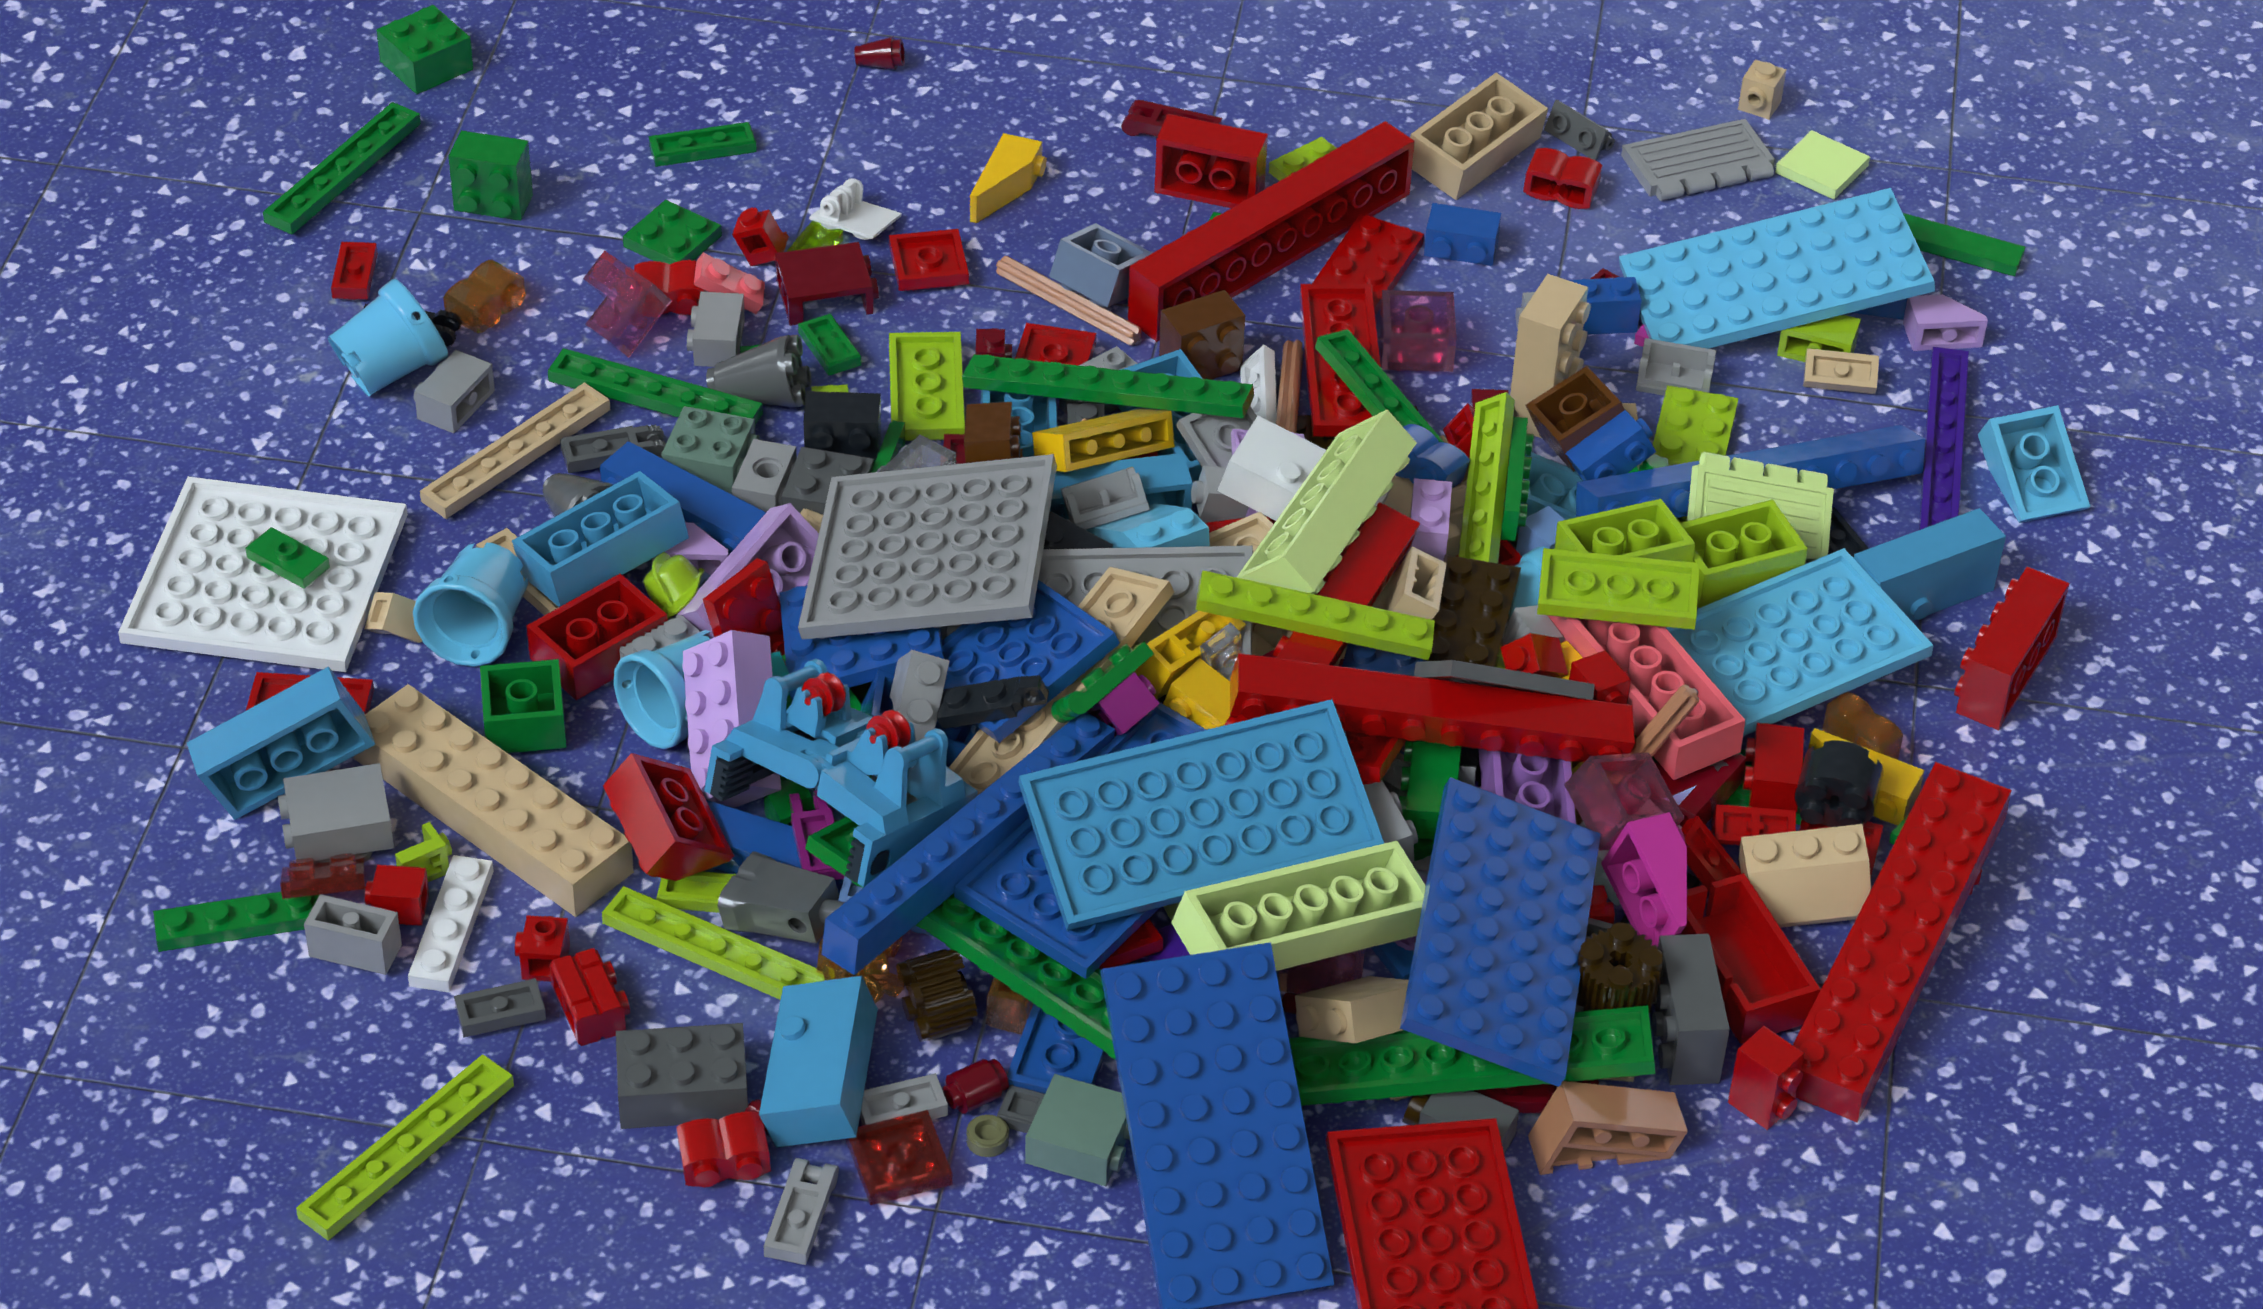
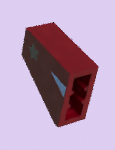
[1633,753,1746,827]

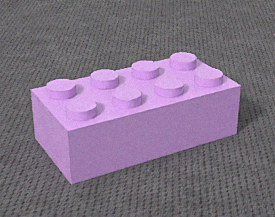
[682,630,781,808]

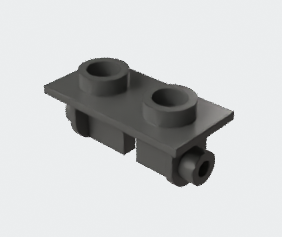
[1544,99,1615,161]

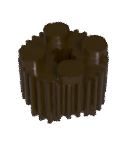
[1578,922,1663,1013]
[896,949,978,1042]

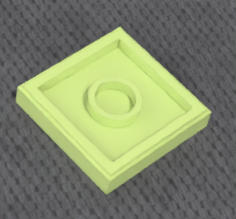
[1775,130,1870,200]

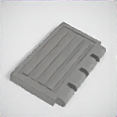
[1621,119,1775,201]

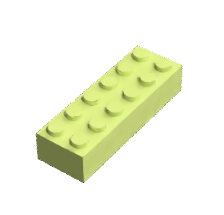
[1237,409,1417,594]
[1171,841,1426,971]

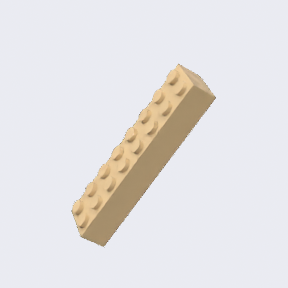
[353,684,634,917]

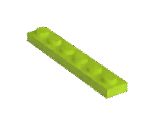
[1459,392,1515,563]
[1195,570,1435,660]
[602,886,835,1000]
[296,1054,514,1241]

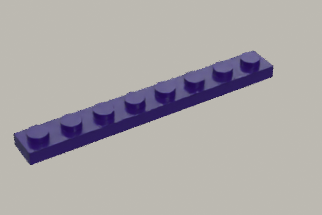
[1919,347,1969,530]

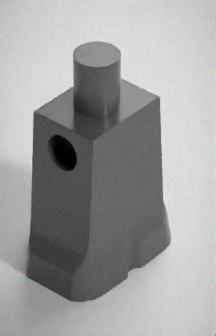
[718,851,845,944]

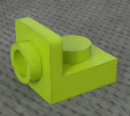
[395,822,452,882]

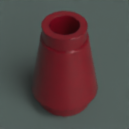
[854,36,905,70]

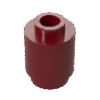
[943,1059,1009,1114]

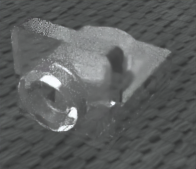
[1200,622,1245,681]

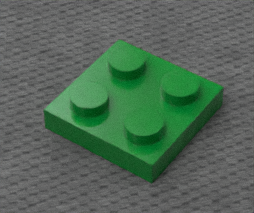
[623,199,722,264]

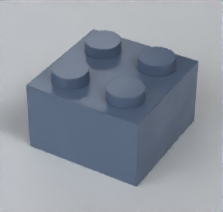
[1049,223,1152,308]

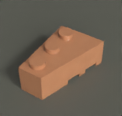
[1528,1081,1688,1175]

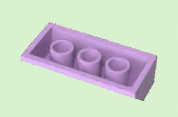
[677,503,819,639]

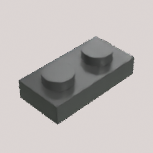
[454,978,546,1038]

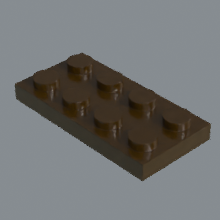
[1427,555,1521,667]

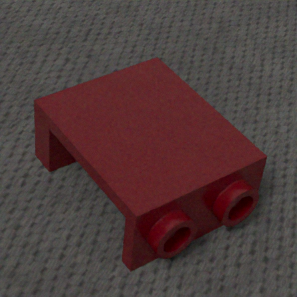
[775,242,879,326]

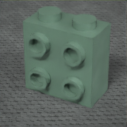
[661,406,760,494]
[1025,1074,1130,1187]

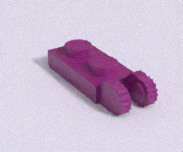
[789,790,844,880]

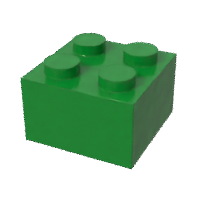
[376,5,474,95]
[448,130,533,221]
[480,659,566,753]

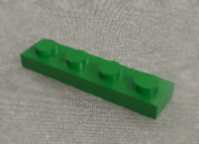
[1500,416,1534,541]
[153,886,320,952]

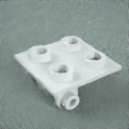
[809,178,902,240]

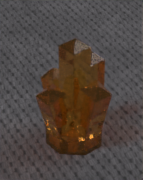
[823,953,905,1003]

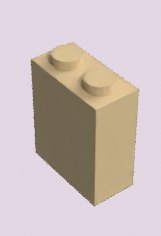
[1372,546,1447,620]
[1295,976,1409,1043]

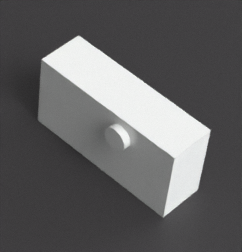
[1217,415,1391,521]

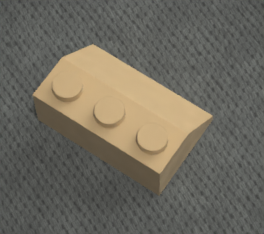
[1738,824,1871,928]

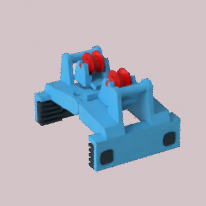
[704,659,978,887]

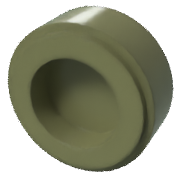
[966,1115,1009,1157]

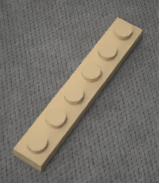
[420,382,610,519]

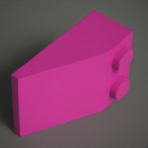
[1601,812,1687,947]

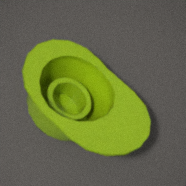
[643,552,705,619]

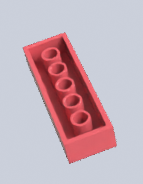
[1547,615,1745,780]

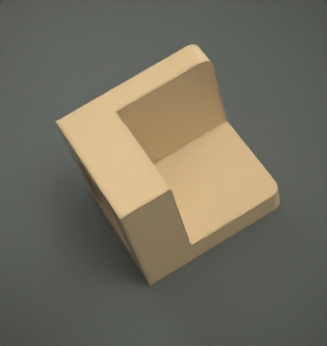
[364,592,422,643]

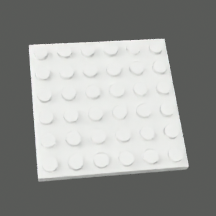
[118,477,408,672]

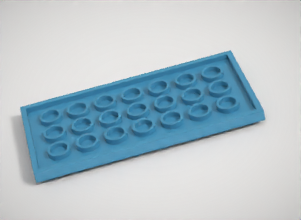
[1018,699,1384,931]

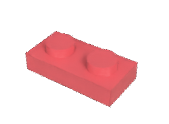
[694,253,765,314]

